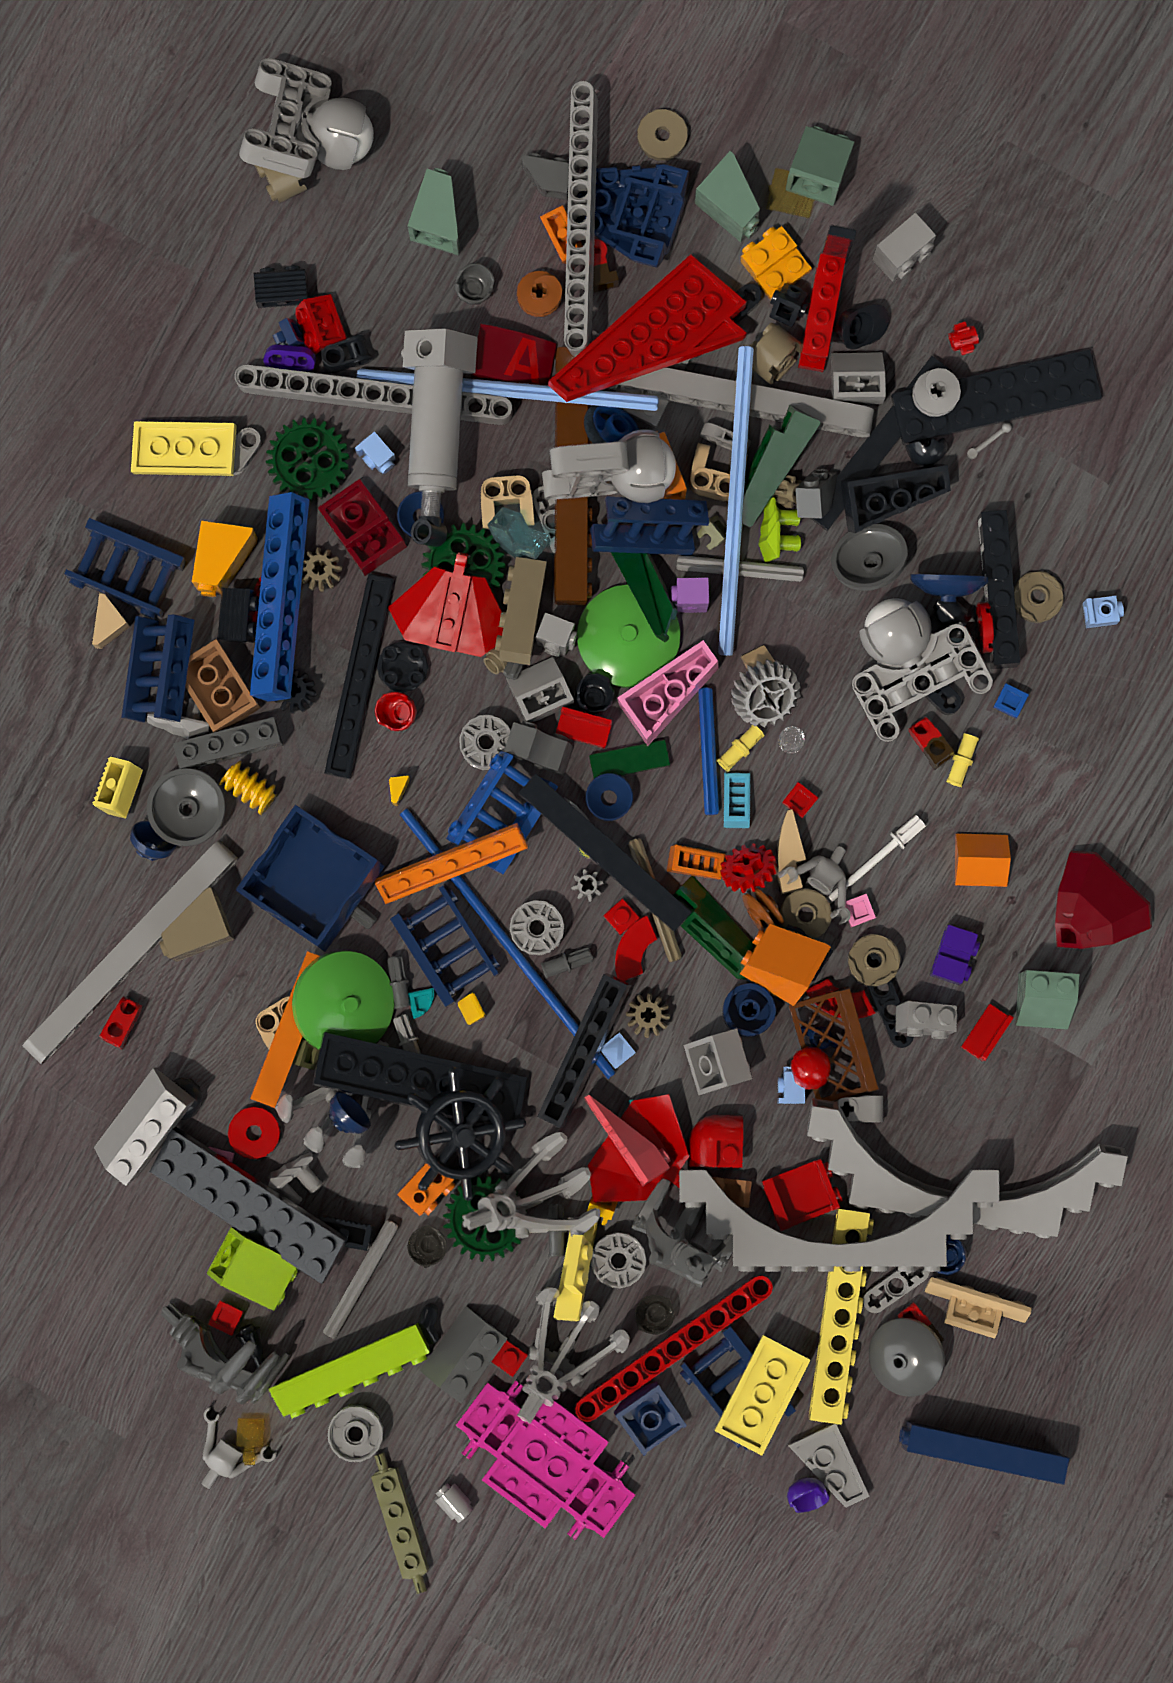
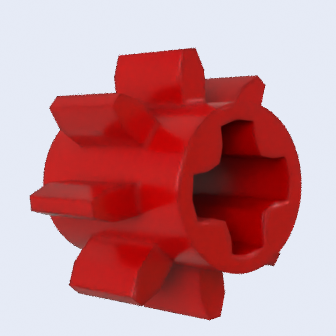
[948,321,979,355]

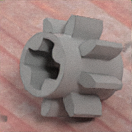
[571,869,603,902]

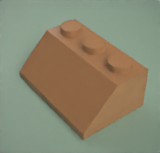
[185,639,261,732]

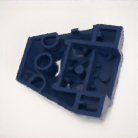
[576,164,689,268]

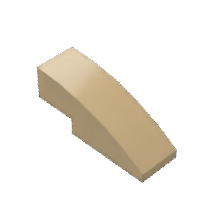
[777,809,806,895]

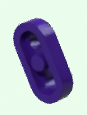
[263,345,316,373]

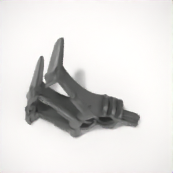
[631,1178,733,1288]
[161,1303,290,1405]

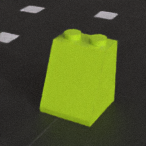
[206,1227,298,1311]

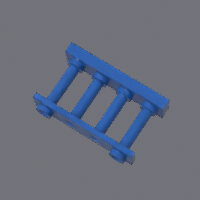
[446,751,558,874]

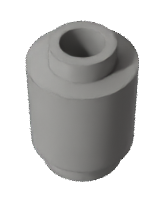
[435,1483,474,1523]

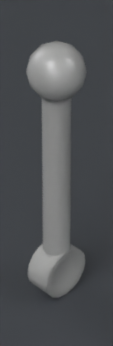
[967,423,1012,459]

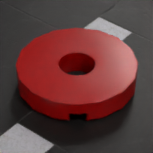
[976,601,994,654]
[228,1107,281,1159]

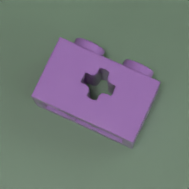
[671,578,709,613]

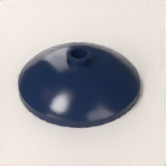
[910,574,989,602]

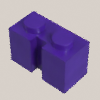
[930,925,980,985]

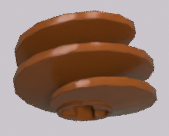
[517,271,562,317]
[742,888,784,931]

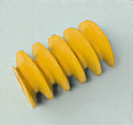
[219,760,277,815]

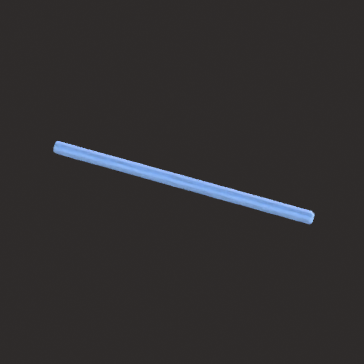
[718,346,754,656]
[357,369,659,411]

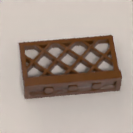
[788,986,878,1101]

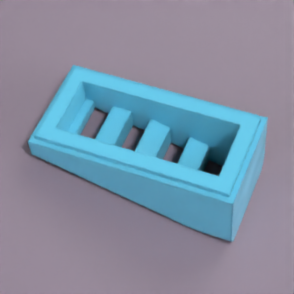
[724,773,750,828]

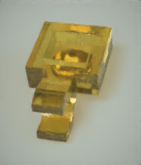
[236,1418,265,1466]

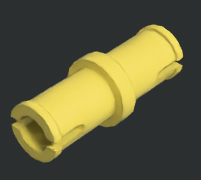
[717,725,765,772]
[946,733,979,788]

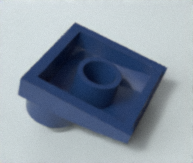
[614,1382,687,1456]

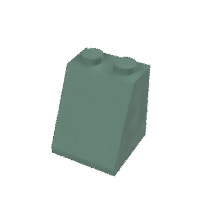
[785,126,854,206]
[695,151,760,242]
[408,168,460,256]
[1015,970,1079,1030]

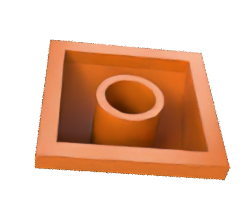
[955,834,1011,887]

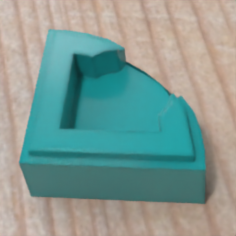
[408,988,434,1019]

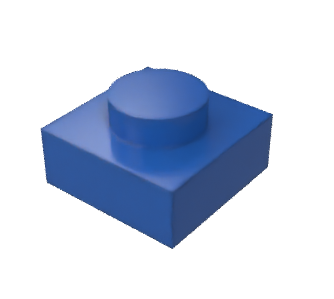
[993,683,1029,719]

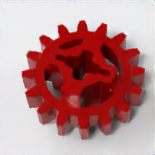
[720,844,777,893]

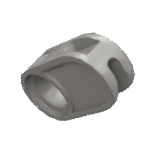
[700,423,751,452]
[234,428,262,475]

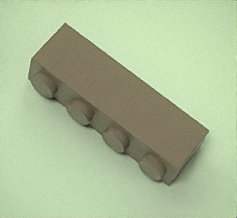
[495,557,547,665]

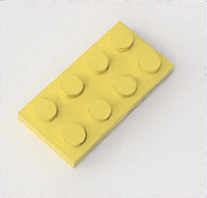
[131,422,236,476]
[715,1335,810,1455]

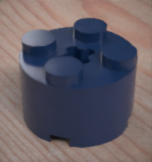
[722,983,776,1037]

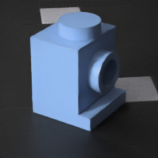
[355,432,396,474]
[1083,596,1124,628]
[777,1067,805,1104]

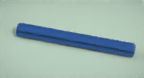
[698,687,719,815]

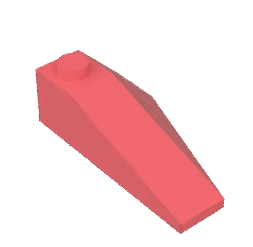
[584,1095,671,1186]

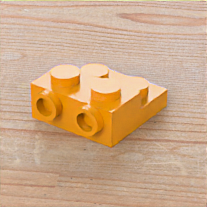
[740,226,812,300]

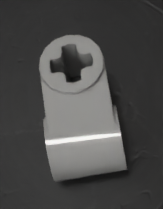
[836,1096,884,1123]

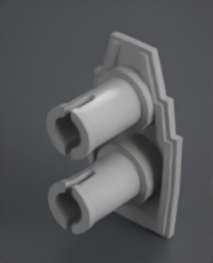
[147,698,209,740]
[265,1152,323,1205]

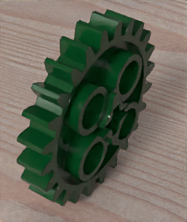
[266,418,350,502]
[421,523,505,594]
[442,1176,527,1262]

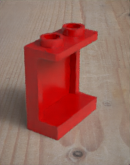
[761,1159,842,1231]

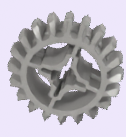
[731,659,801,728]

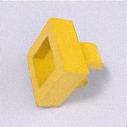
[586,1197,617,1225]

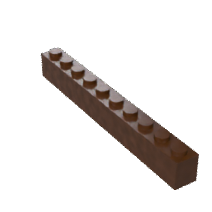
[554,347,592,605]

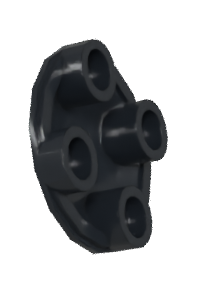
[377,642,428,692]

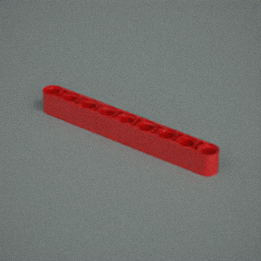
[576,1275,773,1422]

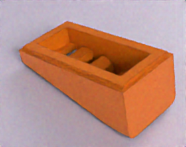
[667,845,725,880]

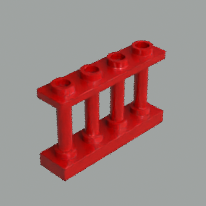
[798,254,845,372]

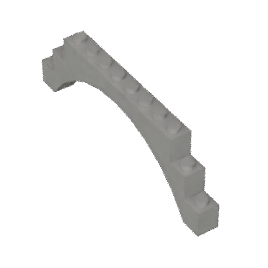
[807,1098,1128,1238]
[680,1170,999,1272]

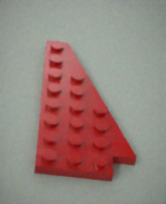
[548,254,747,402]

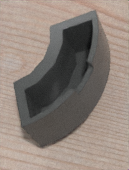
[504,721,574,776]

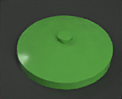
[577,585,680,688]
[292,951,394,1050]

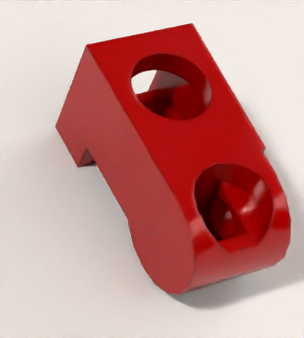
[99,996,143,1050]

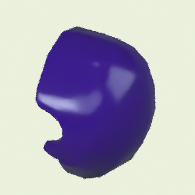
[787,1477,829,1513]

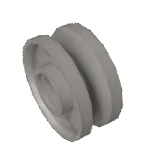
[459,715,510,771]
[510,900,565,956]
[591,1232,646,1289]
[328,1405,383,1462]

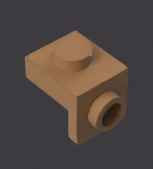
[712,1177,752,1208]

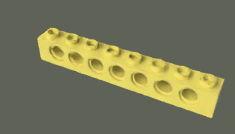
[808,1209,874,1425]

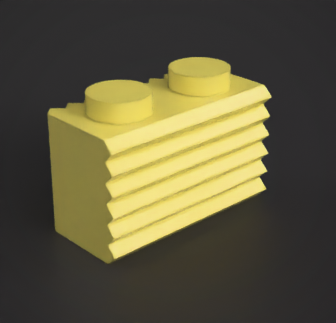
[92,757,143,818]

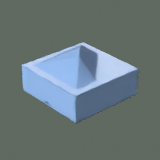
[601,1032,636,1069]

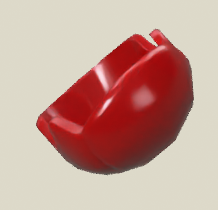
[374,692,417,731]
[791,1047,831,1090]

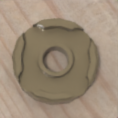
[637,109,688,161]
[1014,571,1063,623]
[780,889,832,939]
[848,934,900,987]

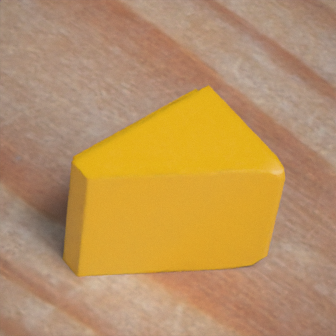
[389,776,410,806]
[458,993,486,1025]

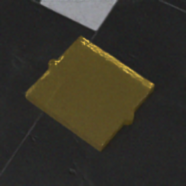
[766,168,816,218]

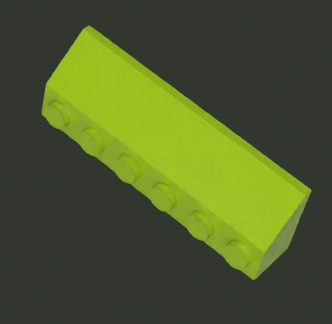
[269,1323,431,1419]

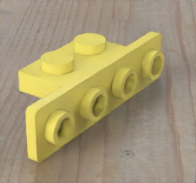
[554,1222,598,1321]

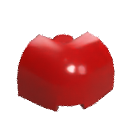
[689,1115,743,1168]

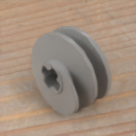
[912,368,961,417]

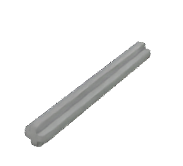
[676,555,804,582]
[323,1220,398,1339]

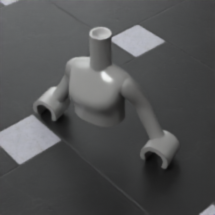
[778,846,851,925]
[201,1406,277,1489]

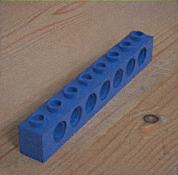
[250,492,309,702]

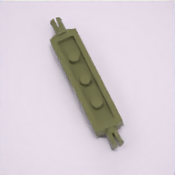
[371,1452,430,1594]

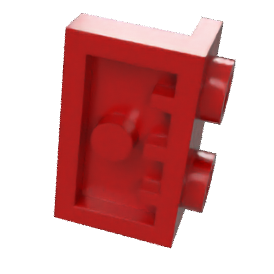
[295,294,346,355]

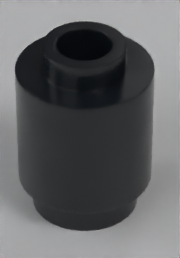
[933,598,972,630]

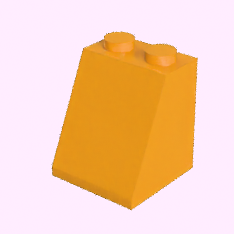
[192,521,258,597]

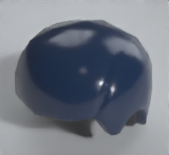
[937,1234,967,1275]

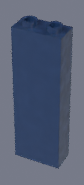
[899,1421,1069,1485]

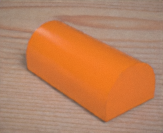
[540,205,583,264]

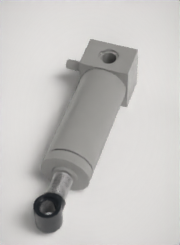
[401,329,477,547]

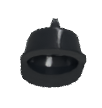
[833,304,889,350]

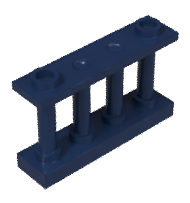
[590,496,710,555]
[64,518,187,619]
[121,614,195,722]
[390,886,500,1008]
[680,1325,796,1450]

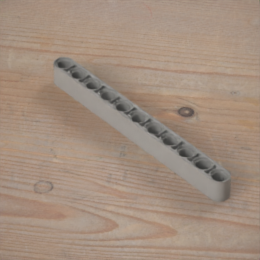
[564,81,598,357]
[235,365,513,425]
[606,367,874,437]
[23,840,238,1065]

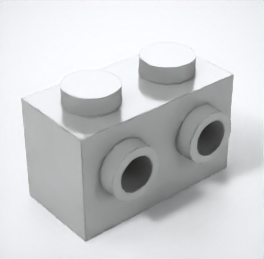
[536,613,578,657]
[896,1001,957,1039]

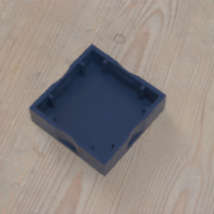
[236,805,385,952]

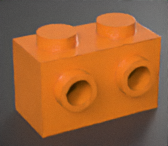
[397,1164,456,1216]

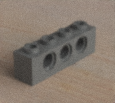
[173,717,283,769]

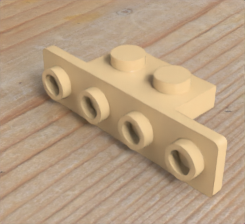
[925,1277,1032,1339]

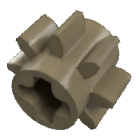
[773,475,802,508]

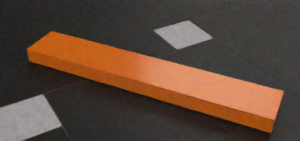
[375,823,528,904]
[250,951,320,1108]

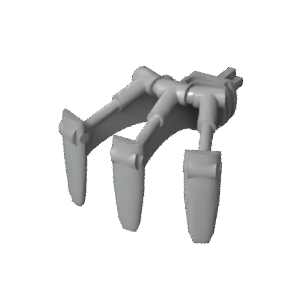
[275,1040,389,1168]
[462,1132,600,1238]
[517,1287,630,1424]

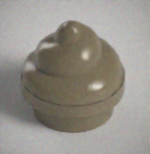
[484,648,507,674]

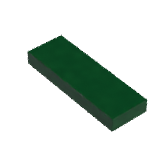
[589,740,670,779]

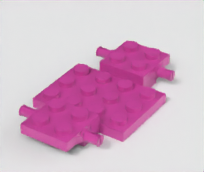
[456,1380,635,1540]

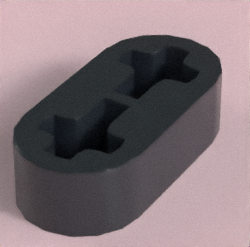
[918,675,961,715]

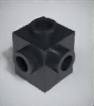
[769,283,809,327]

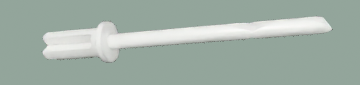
[826,815,926,904]

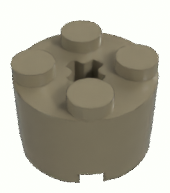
[254,165,307,203]
[750,322,803,385]

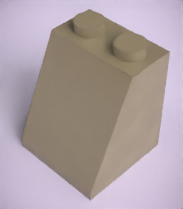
[159,887,235,962]

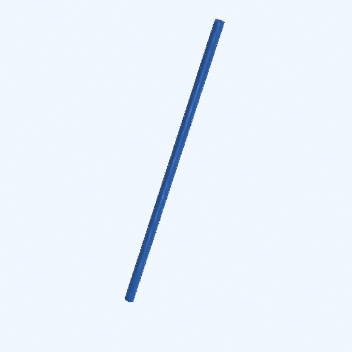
[400,808,616,1079]

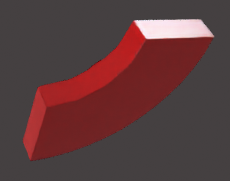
[615,916,657,981]
[805,979,875,1019]

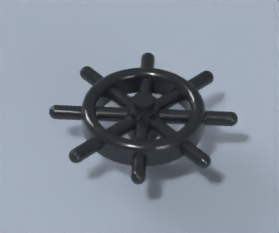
[395,1067,526,1201]

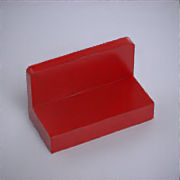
[556,707,612,749]
[960,1004,1014,1062]

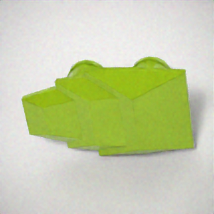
[758,497,801,562]

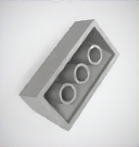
[94,1067,195,1186]

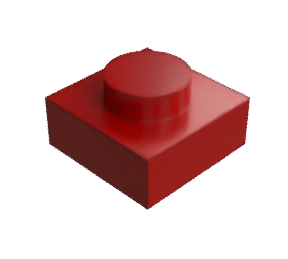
[782,782,818,819]
[603,899,640,936]
[208,1300,244,1336]
[491,1340,528,1377]

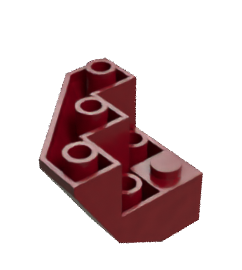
[1055,850,1152,949]

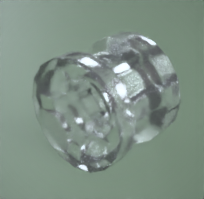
[778,726,805,754]

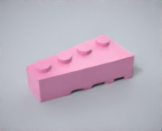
[617,640,719,746]

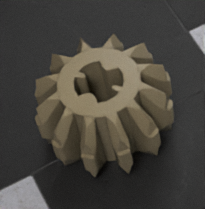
[302,548,342,592]
[626,993,670,1038]

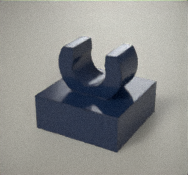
[273,318,305,347]

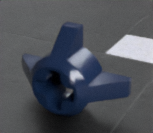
[801,1026,838,1050]

